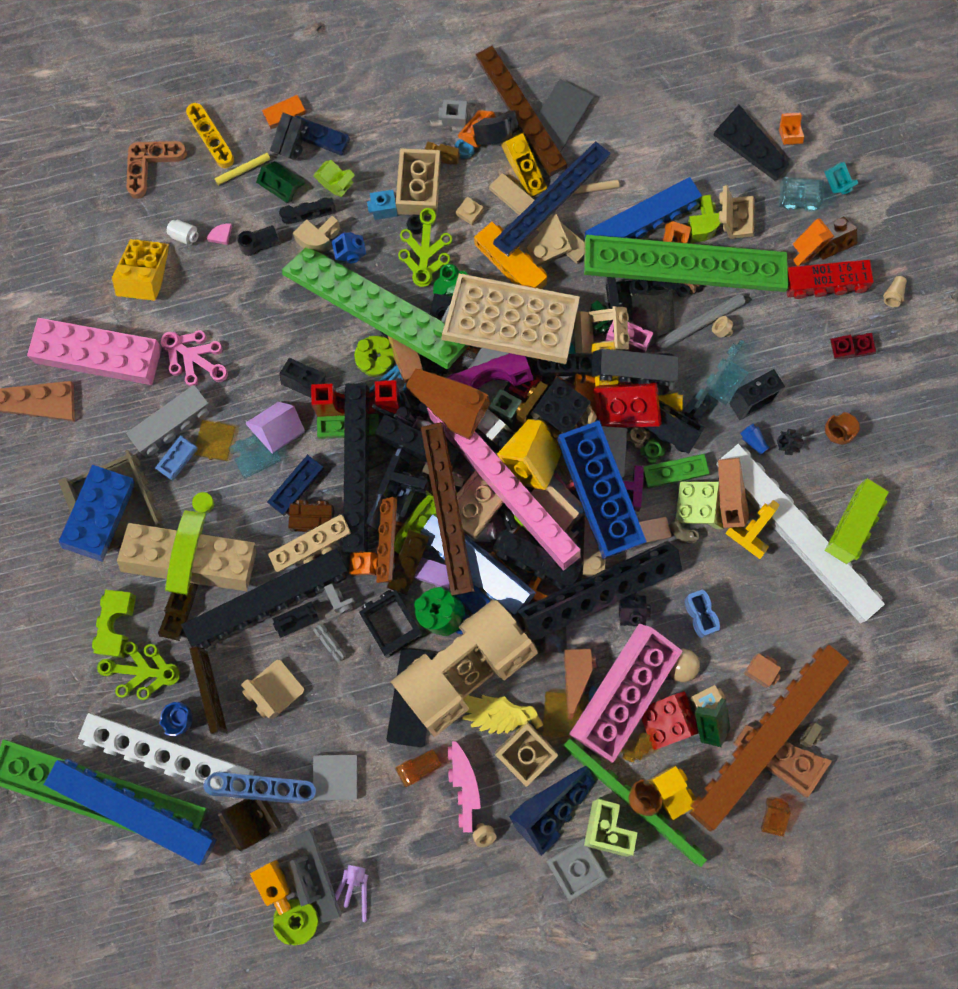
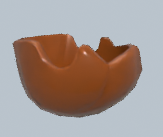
[824,412,860,445]
[628,779,663,816]

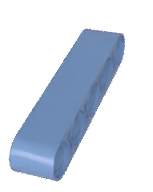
[203,772,316,804]

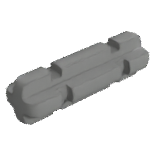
[313,624,346,662]

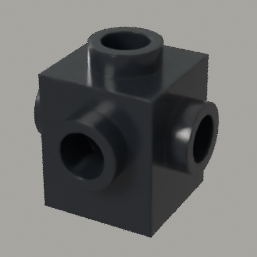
[619,595,651,626]

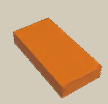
[262,95,306,129]

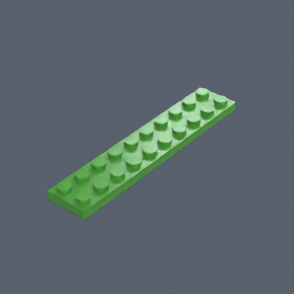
[584,235,788,292]
[282,247,469,369]
[0,739,208,834]

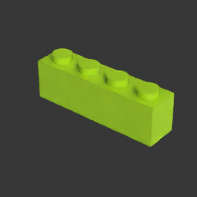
[824,478,889,565]

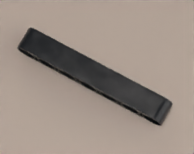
[533,353,674,377]

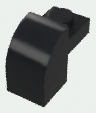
[472,110,519,145]

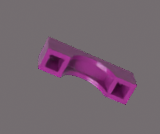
[446,353,533,390]

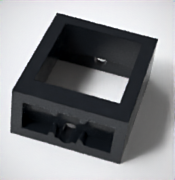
[729,369,785,420]
[359,590,423,658]

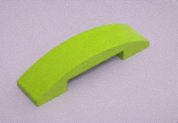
[394,492,457,554]
[165,510,206,595]

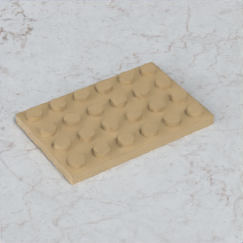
[442,273,580,364]

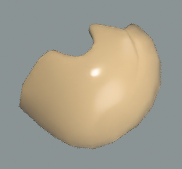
[669,648,700,683]

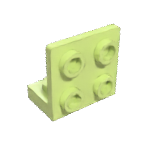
[675,482,724,529]

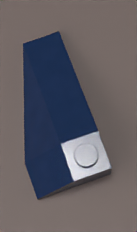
[509,766,595,856]

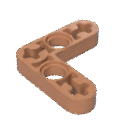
[126,141,187,199]

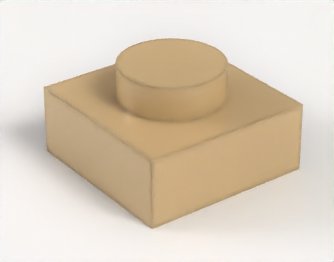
[456,197,484,225]

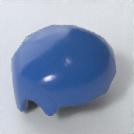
[159,702,193,736]

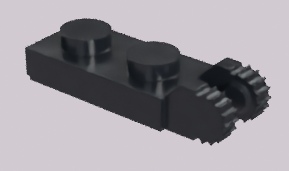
[279,198,337,224]

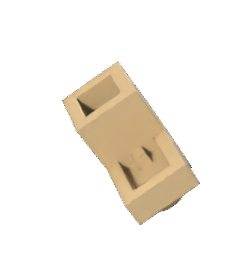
[293,216,340,253]

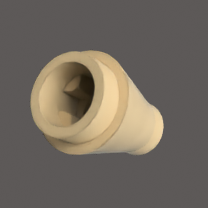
[883,276,907,307]

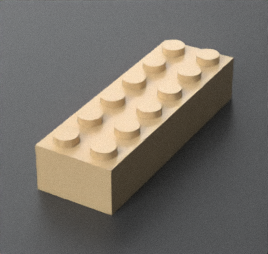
[117,523,256,591]

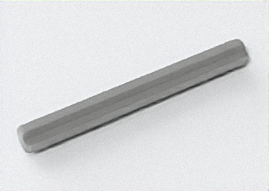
[655,294,746,351]

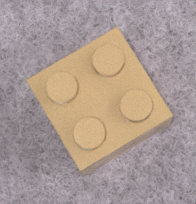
[495,721,558,787]

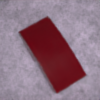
[830,332,876,359]

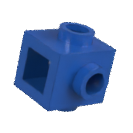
[332,232,366,263]

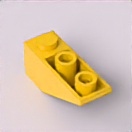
[500,133,547,197]

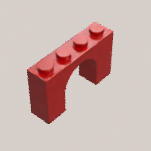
[311,380,400,417]

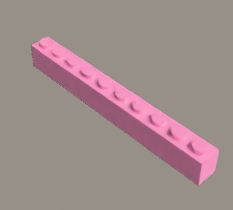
[427,408,580,571]

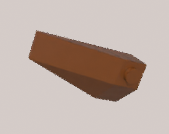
[406,368,490,440]

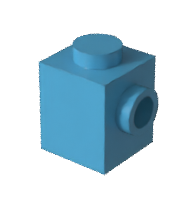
[367,190,398,220]

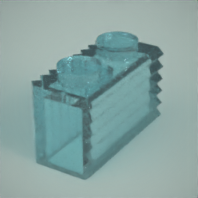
[779,177,824,212]

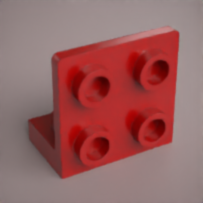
[641,691,699,750]

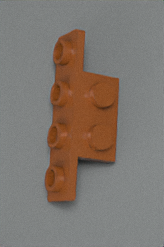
[376,497,404,583]

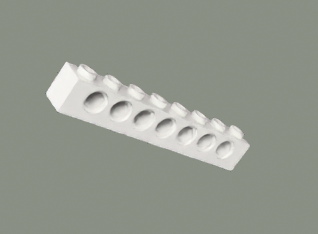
[78,713,254,799]

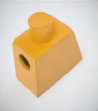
[250,860,292,915]

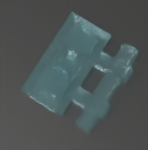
[228,433,282,479]

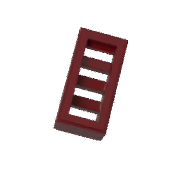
[508,358,548,403]

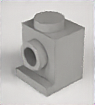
[438,100,468,129]

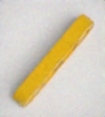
[186,103,234,168]

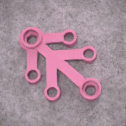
[161,330,228,387]

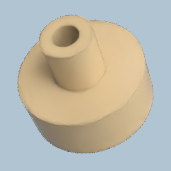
[712,316,733,338]
[473,823,496,847]

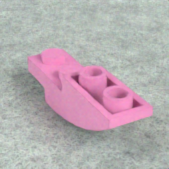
[448,741,481,832]

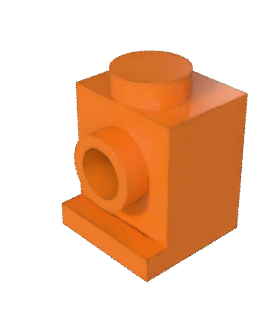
[663,221,691,243]

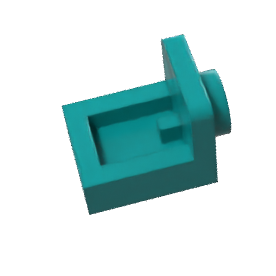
[824,162,858,195]

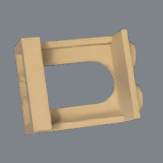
[574,306,630,354]

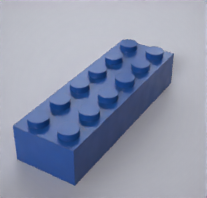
[557,421,647,560]

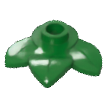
[433,264,468,297]

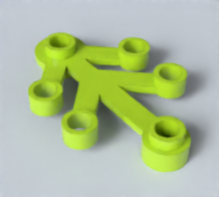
[398,208,452,287]
[97,642,180,700]

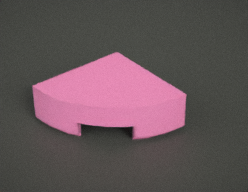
[207,224,232,245]

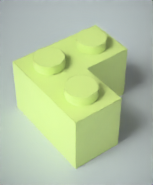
[584,799,637,857]

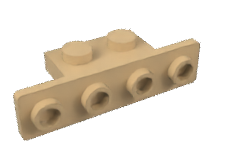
[268,515,351,572]

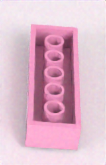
[27,318,162,385]
[570,624,682,763]

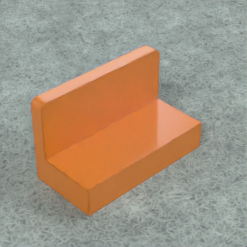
[793,218,835,266]

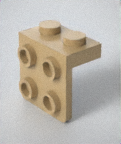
[719,185,754,239]
[241,660,305,719]

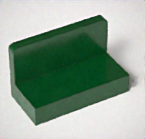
[256,161,305,203]
[695,698,730,747]

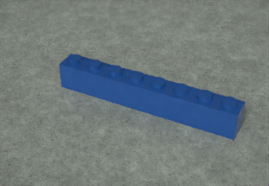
[44,758,217,866]

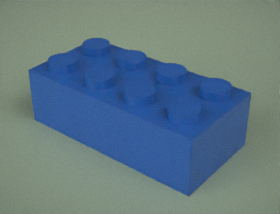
[59,465,135,562]

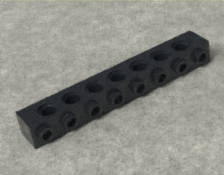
[517,541,682,642]

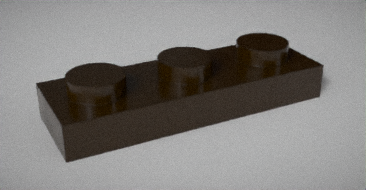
[387,528,429,595]

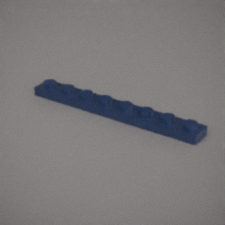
[493,141,611,257]

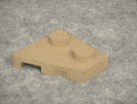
[527,214,572,266]

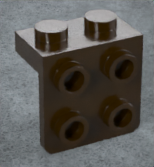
[218,789,282,851]

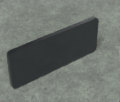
[386,648,437,748]

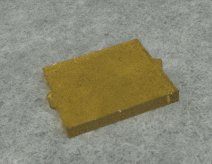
[194,420,236,461]

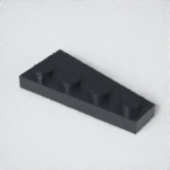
[714,104,789,181]

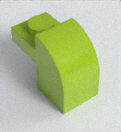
[313,160,355,197]
[687,195,720,243]

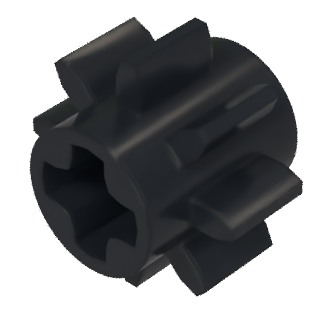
[777,429,804,455]

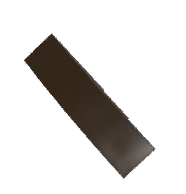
[158,583,199,641]

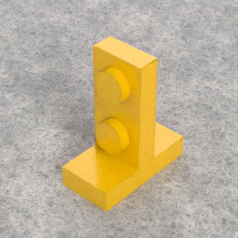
[725,500,780,559]

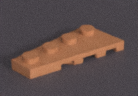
[0,381,75,422]
[733,725,832,798]

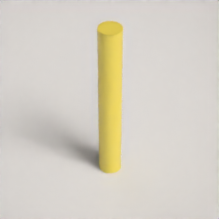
[215,153,271,186]

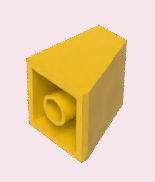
[497,419,562,490]

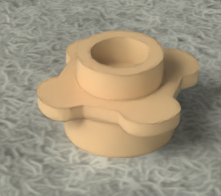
[626,427,650,448]

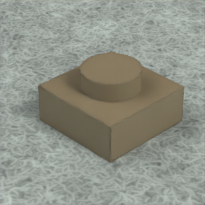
[799,723,823,747]

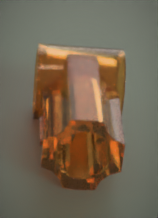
[395,749,442,788]

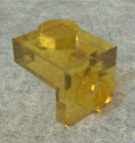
[620,732,652,763]

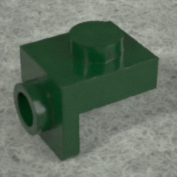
[590,300,612,337]

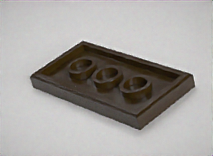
[189,646,228,736]

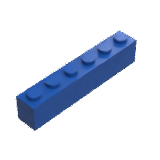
[584,177,702,240]

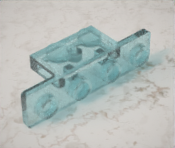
[694,339,749,409]

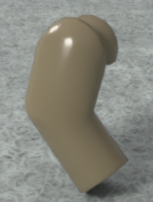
[669,520,700,544]

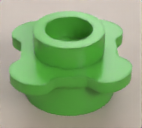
[640,439,665,464]

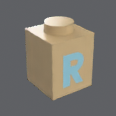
[689,685,726,711]

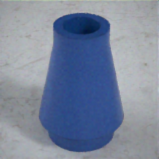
[740,423,769,455]

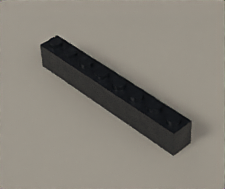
[343,383,370,554]
[181,548,349,649]

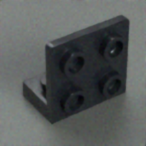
[605,277,651,322]
[529,377,591,433]

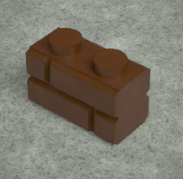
[288,500,335,532]

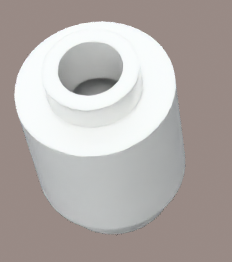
[167,220,198,245]

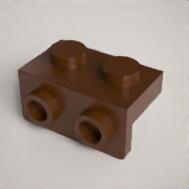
[820,217,858,260]

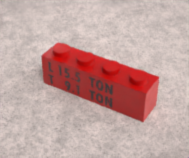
[787,259,874,299]

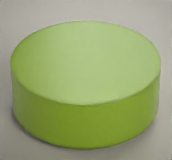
[192,492,214,514]

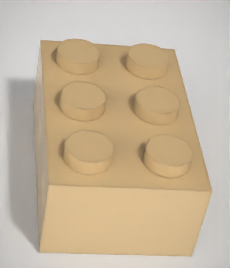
[396,148,441,216]

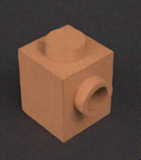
[743,653,781,688]

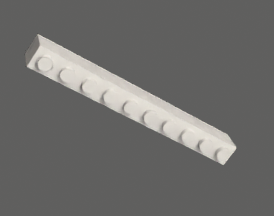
[716,444,885,623]

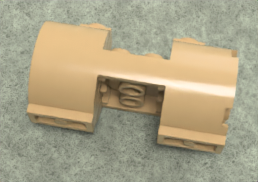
[390,599,538,738]

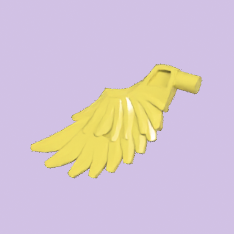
[462,695,544,734]

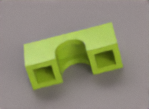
[92,589,136,658]

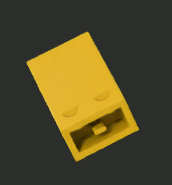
[112,239,169,301]

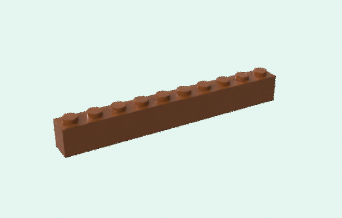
[689,645,850,832]

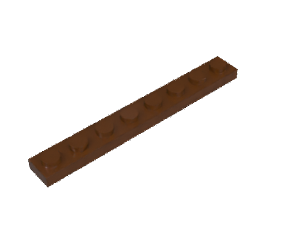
[476,45,567,177]
[421,422,474,596]

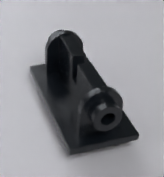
[272,601,320,638]

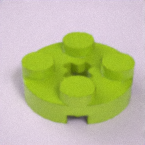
[354,336,395,377]
[273,898,319,945]

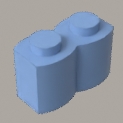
[685,589,720,638]

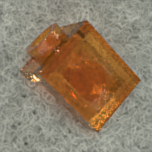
[761,798,791,837]

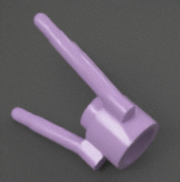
[335,865,368,922]

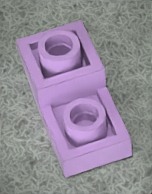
[414,558,451,591]

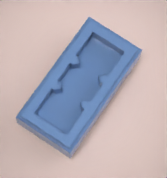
[155,435,198,481]

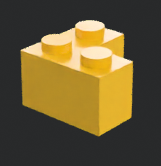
[648,766,696,820]

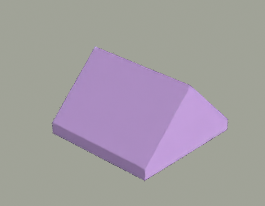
[246,402,305,454]

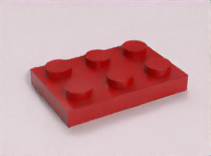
[594,383,661,428]

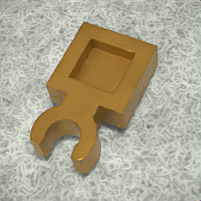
[425,142,460,165]

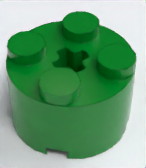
[414,587,465,636]

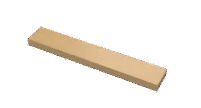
[489,173,585,264]

